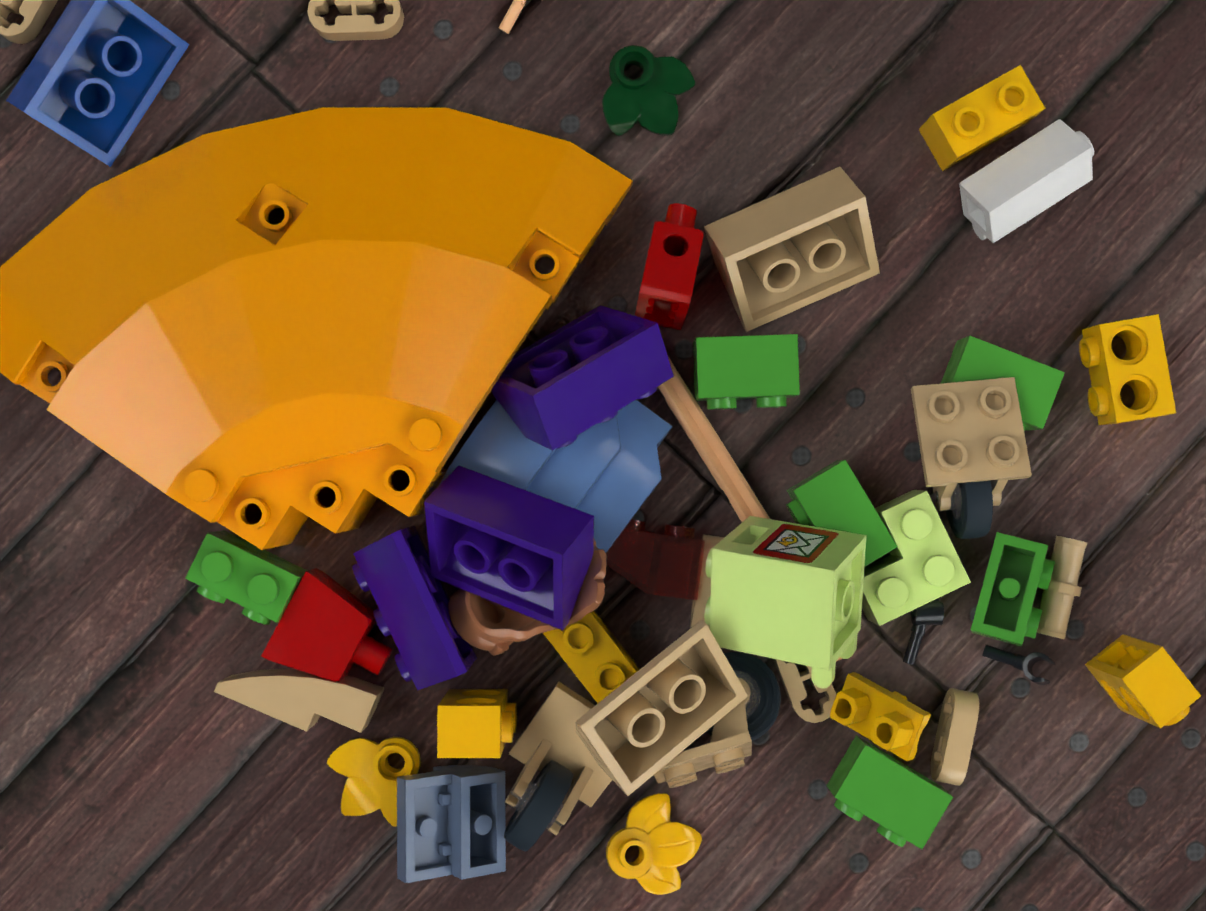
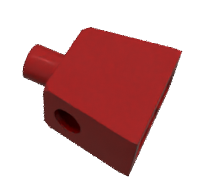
[635,203,704,330]
[261,568,393,682]

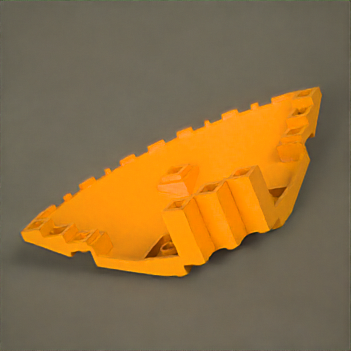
[0,107,633,550]

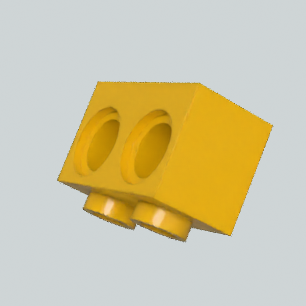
[919,65,1046,171]
[1079,314,1176,425]
[543,610,640,704]
[1085,634,1201,729]
[437,689,517,758]

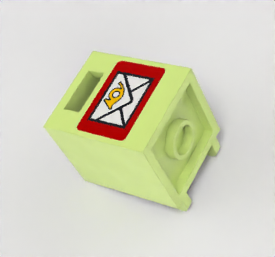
[704,516,866,688]

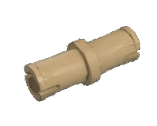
[1037,536,1087,639]

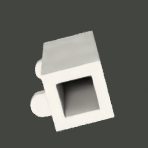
[959,119,1094,243]

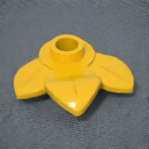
[327,737,421,827]
[606,793,702,895]

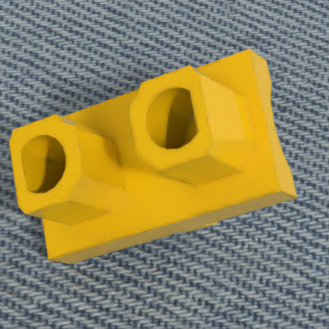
[830,672,931,761]

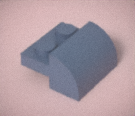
[397,765,506,883]

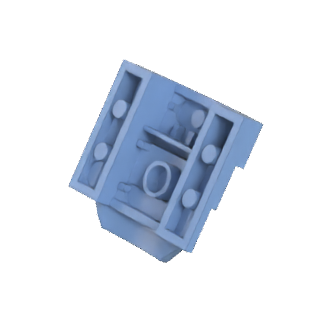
[439,400,673,553]

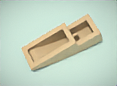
[214,668,385,733]

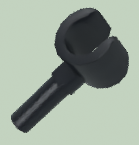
[903,598,944,665]
[982,644,1056,685]

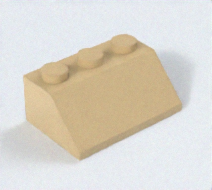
[704,167,880,332]
[575,620,748,796]

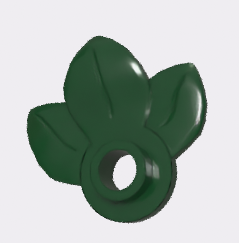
[602,45,696,137]

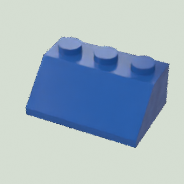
[6,0,190,167]

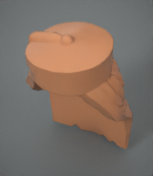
[448,539,607,656]

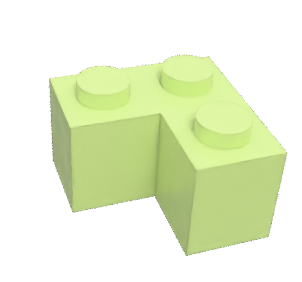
[862,490,971,626]

